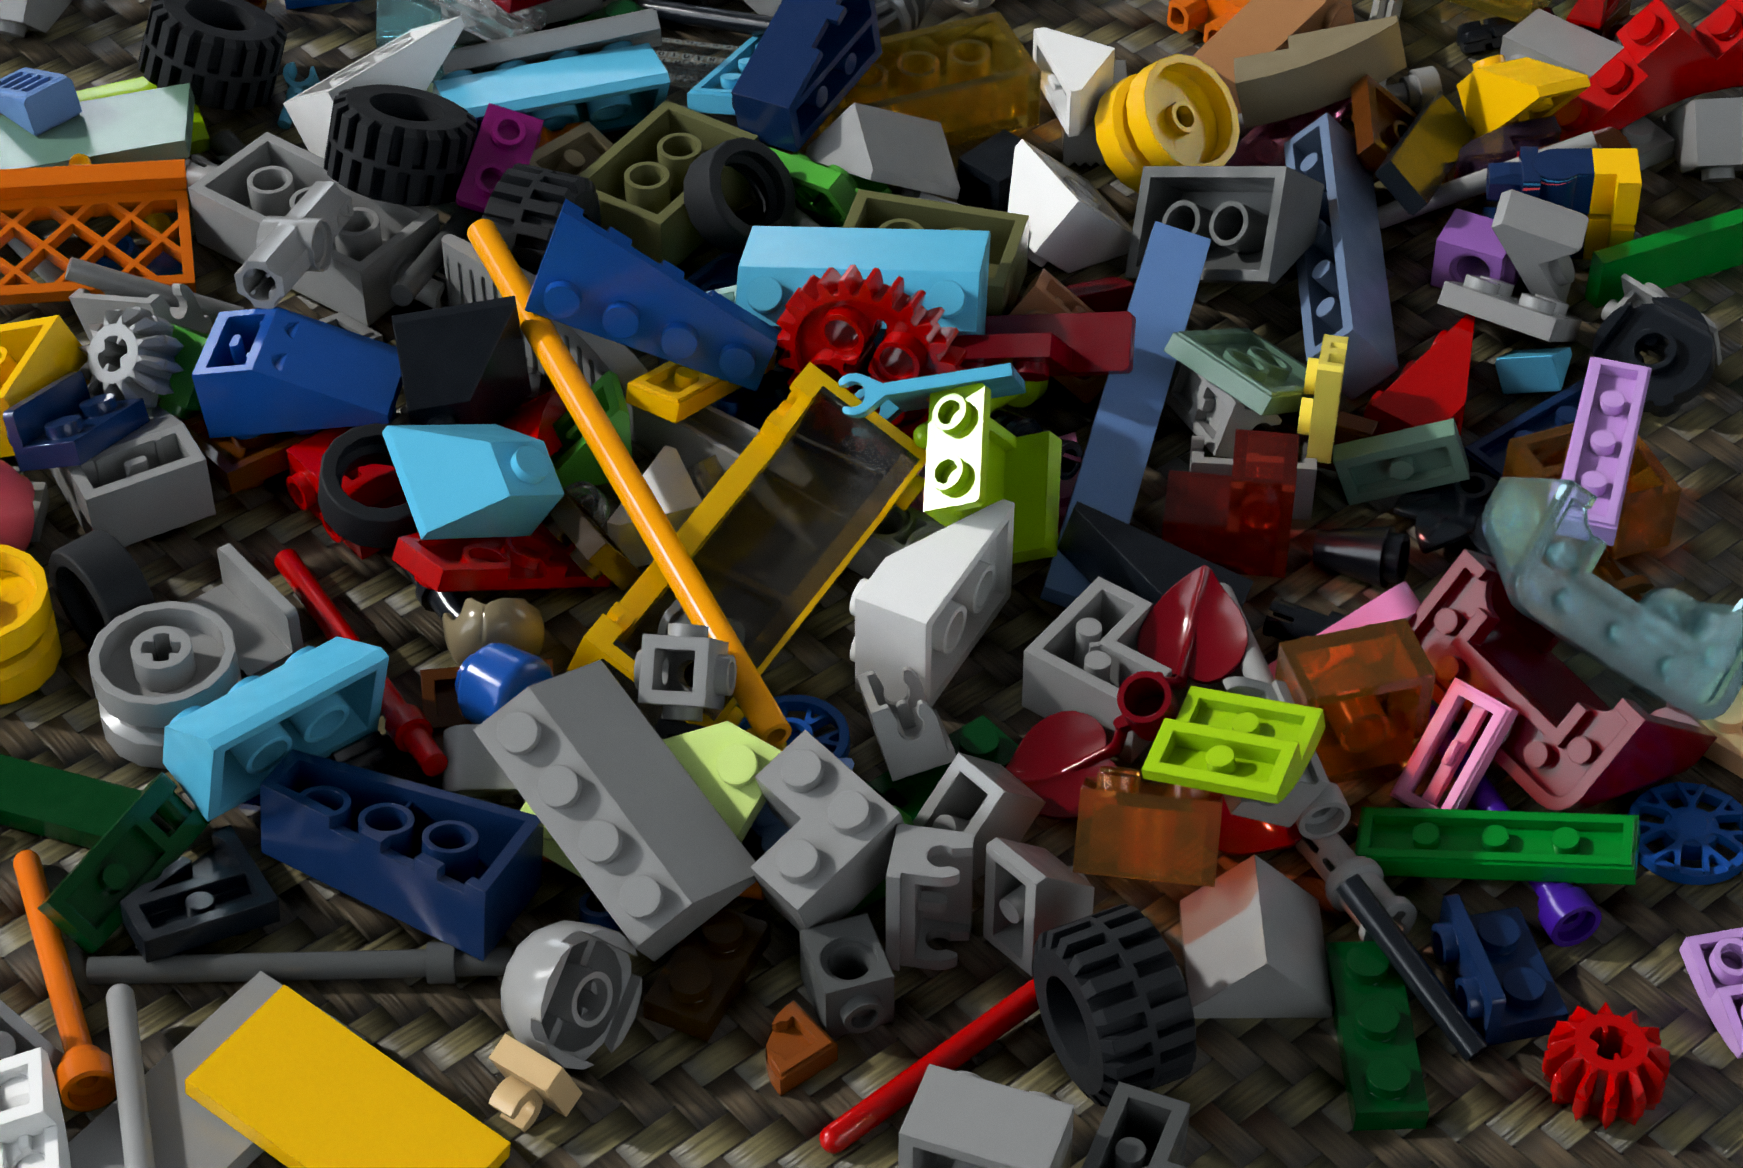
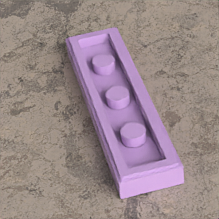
[1549,356,1652,546]

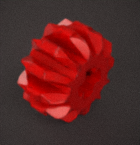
[1542,1002,1671,1130]

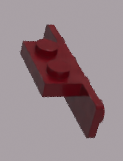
[950,311,1136,382]

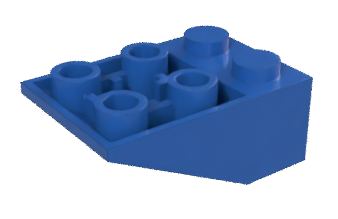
[191,307,403,440]

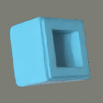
[1495,347,1572,394]

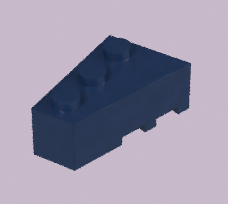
[731,0,883,153]

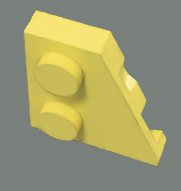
[1297,334,1349,464]

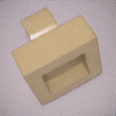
[488,1034,583,1133]

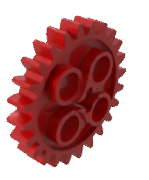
[776,265,968,448]

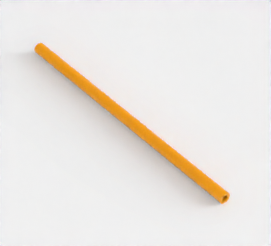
[467,219,792,747]

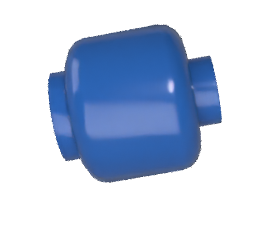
[455,643,554,724]

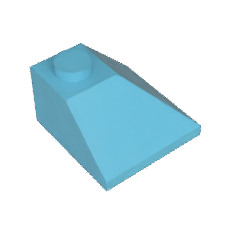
[382,424,565,540]

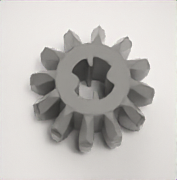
[78,307,185,409]

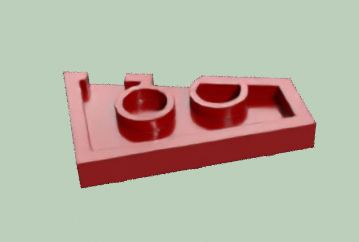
[392,522,611,592]

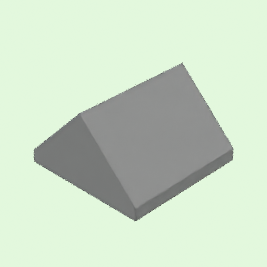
[805,102,960,199]
[1179,854,1333,1018]

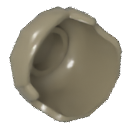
[442,598,545,667]

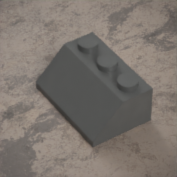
[1125,166,1324,284]

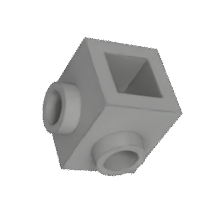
[634,623,737,722]

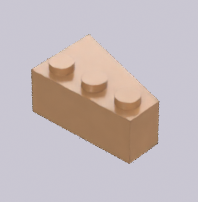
[1193,0,1355,114]

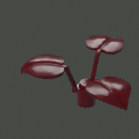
[1005,565,1302,856]

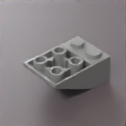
[49,405,216,547]

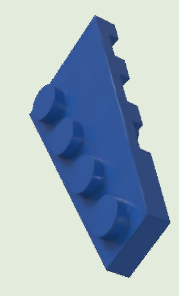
[525,198,779,391]

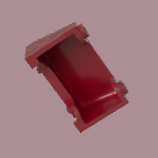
[1396,549,1718,813]

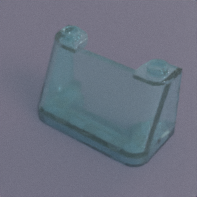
[1482,477,1743,720]

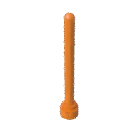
[13,850,117,1112]

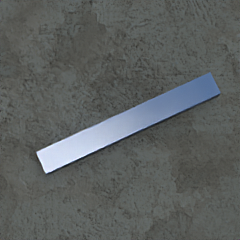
[1040,221,1211,608]

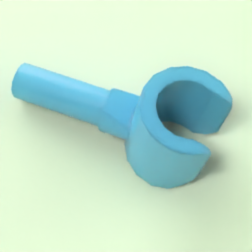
[277,62,320,129]

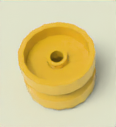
[1094,53,1240,194]
[0,544,62,705]

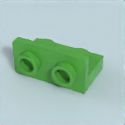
[768,147,892,227]

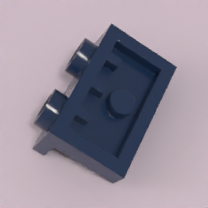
[3,371,150,472]
[1431,894,1569,1046]

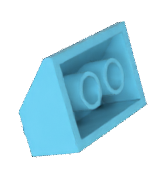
[162,636,389,822]

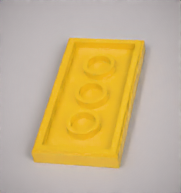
[185,984,511,1168]

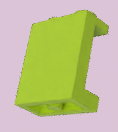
[923,383,1062,564]

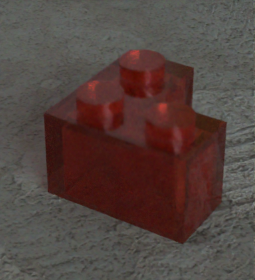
[1162,429,1299,578]

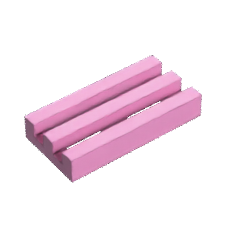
[1390,677,1519,810]

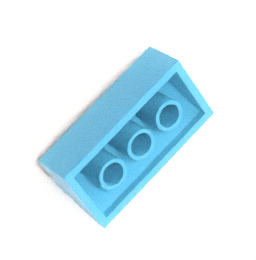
[432,41,671,144]
[735,226,991,348]

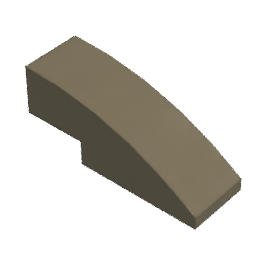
[1234,15,1407,129]

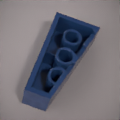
[260,749,544,962]

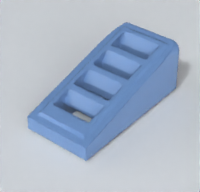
[0,67,82,136]

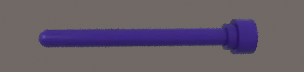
[1415,704,1602,947]

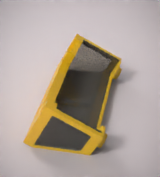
[565,362,926,730]

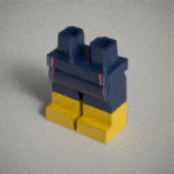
[1482,146,1642,260]

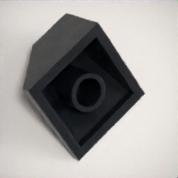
[392,296,532,425]

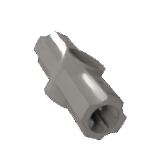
[234,181,354,309]

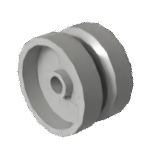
[88,601,242,769]

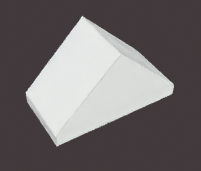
[1032,27,1115,137]
[607,445,706,567]

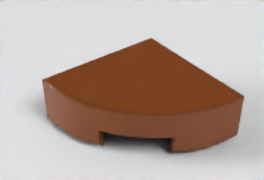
[766,1000,838,1096]

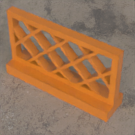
[0,159,196,306]

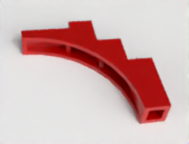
[1545,0,1743,142]

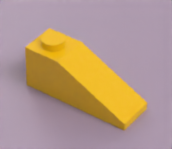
[1456,55,1591,146]

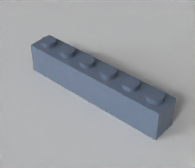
[1284,113,1399,400]

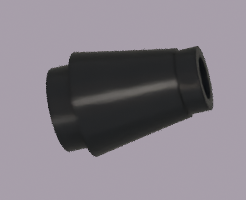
[1312,526,1410,588]

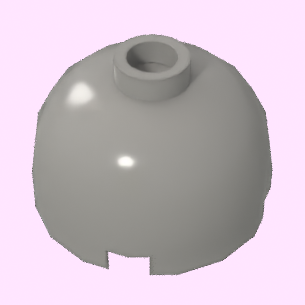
[501,920,642,1070]

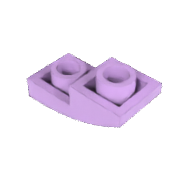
[1679,927,1743,1059]

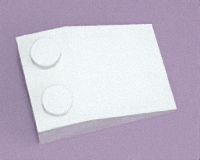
[283,16,465,158]
[849,499,1015,707]

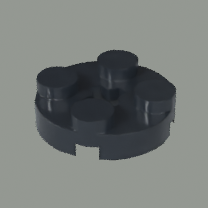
[1593,297,1716,417]

